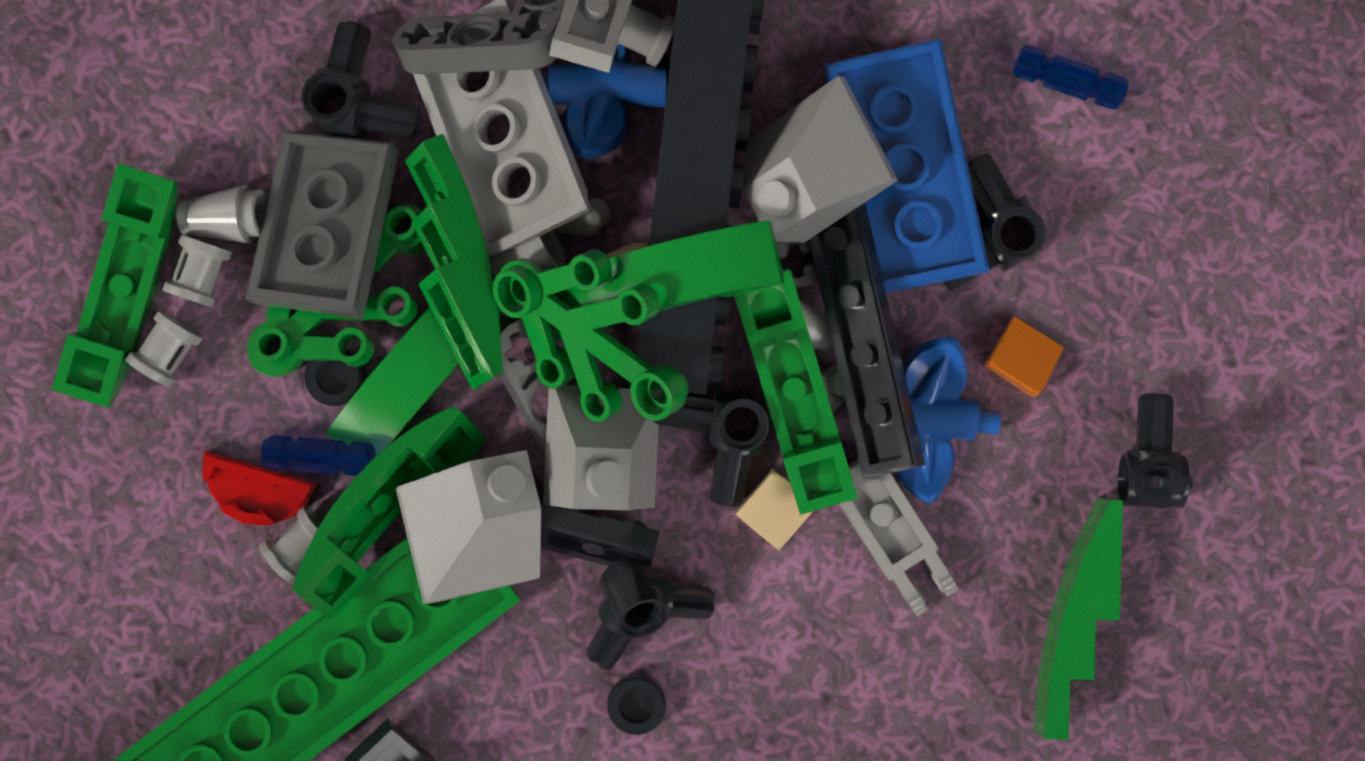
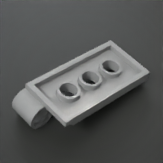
[413,0,592,276]

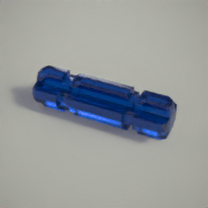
[1013,45,1129,110]
[261,435,376,476]

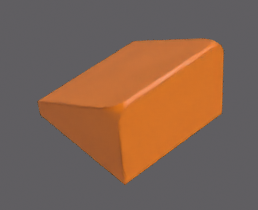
[982,316,1064,397]

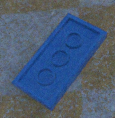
[824,39,990,294]

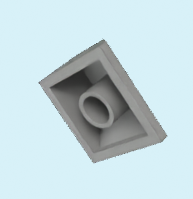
[743,75,898,243]
[543,385,659,510]
[396,450,541,605]

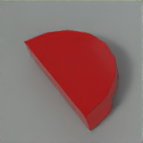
[202,451,320,526]

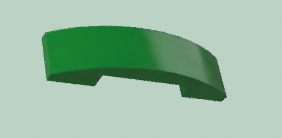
[51,163,178,408]
[551,220,785,341]
[326,267,507,467]
[734,268,858,515]
[292,406,488,620]

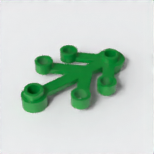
[247,204,425,377]
[493,249,688,422]

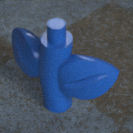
[541,44,667,159]
[894,337,1001,503]

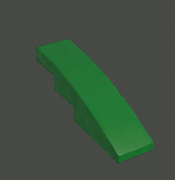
[405,134,503,390]
[1034,498,1123,740]

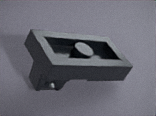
[541,504,660,567]

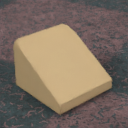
[734,468,812,551]

